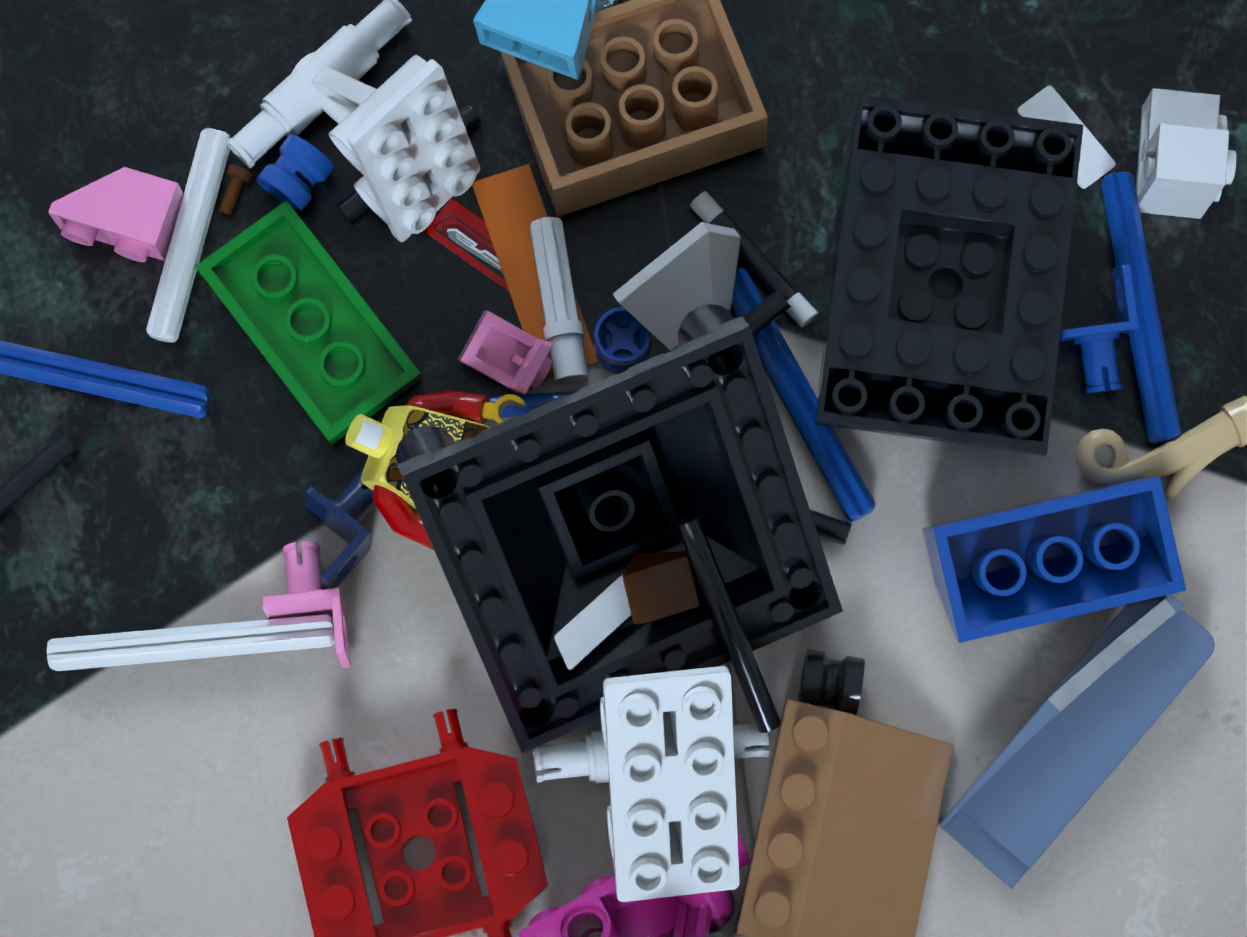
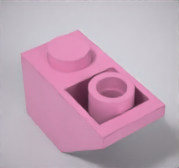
[48,167,184,262]

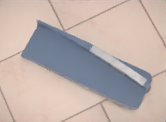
[938,594,1215,889]

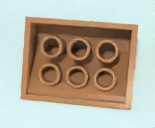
[500,0,768,217]
[734,699,954,937]

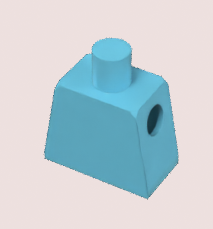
[473,0,599,80]

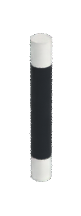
[690,191,818,328]

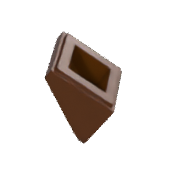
[623,551,701,624]

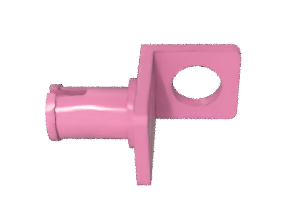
[262,541,351,668]

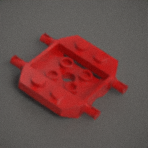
[287,708,549,937]

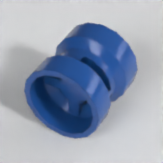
[256,134,334,213]
[594,307,651,374]

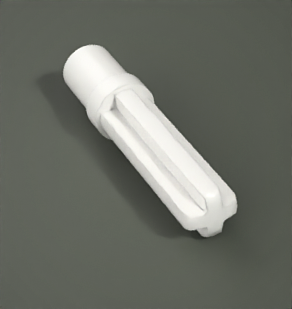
[530,216,588,384]

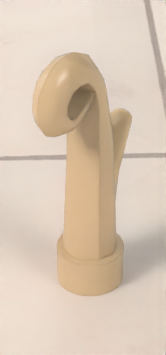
[1076,395,1247,500]

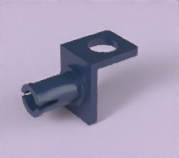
[305,464,375,590]

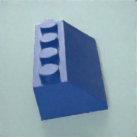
[922,476,1186,643]

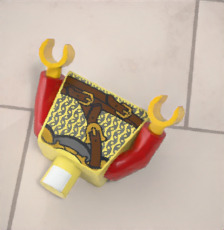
[345,390,527,550]

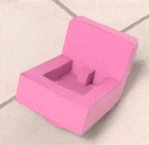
[457,310,552,395]

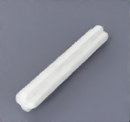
[146,128,230,342]

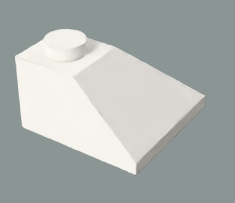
[613,222,741,350]

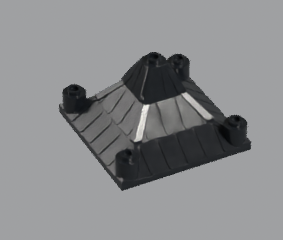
[395,304,843,753]

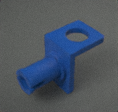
[1060,264,1139,394]

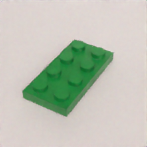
[195,200,422,446]

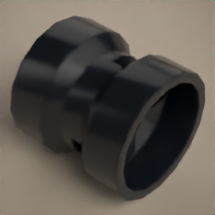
[798,649,865,715]

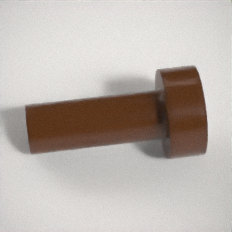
[218,164,253,216]

